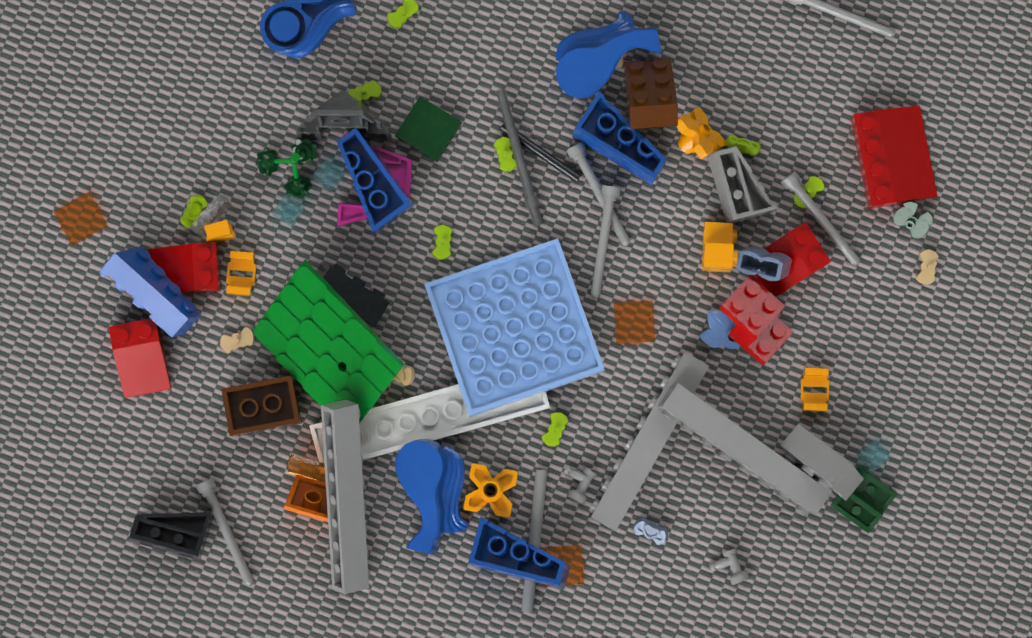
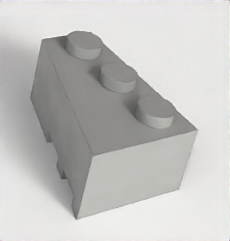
[708,147,778,223]
[780,424,864,501]

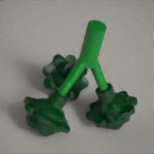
[255,138,318,198]

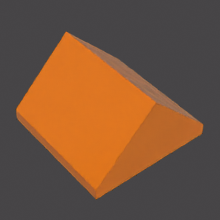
[284,474,328,522]

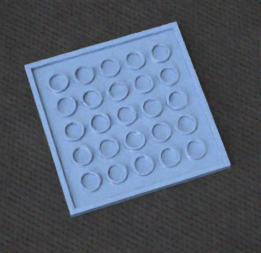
[424,238,605,417]

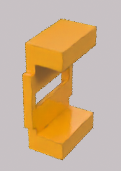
[204,220,236,243]
[226,251,256,296]
[800,368,830,412]

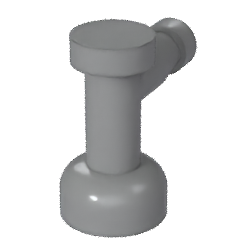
[564,465,597,505]
[709,548,750,585]

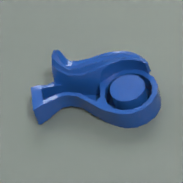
[260,0,357,59]
[556,11,662,98]
[395,439,469,554]

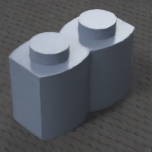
[736,246,792,281]

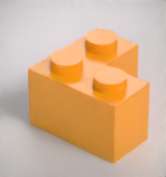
[702,222,738,273]

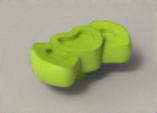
[387,0,419,29]
[348,80,382,102]
[726,135,761,156]
[493,137,517,172]
[793,176,825,208]
[180,195,208,229]
[431,224,453,260]
[541,412,569,447]

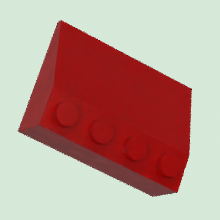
[850,105,938,210]

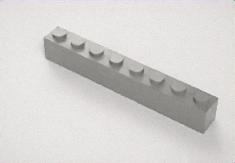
[589,352,709,531]
[658,383,832,516]
[321,400,370,594]

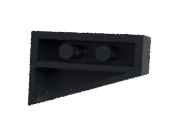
[316,263,390,326]
[129,511,214,561]

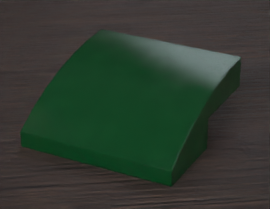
[395,97,462,162]
[830,465,898,533]

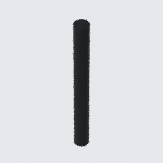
[500,122,582,183]

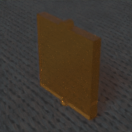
[54,192,108,246]
[614,299,655,345]
[286,454,326,483]
[540,545,585,587]

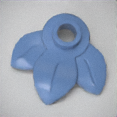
[700,310,740,349]

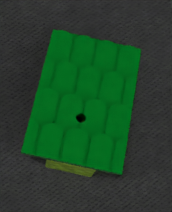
[252,259,405,424]

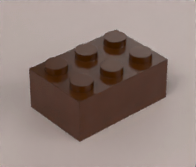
[624,58,678,129]
[221,375,302,437]

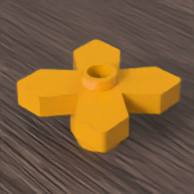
[676,107,726,160]
[464,463,518,518]

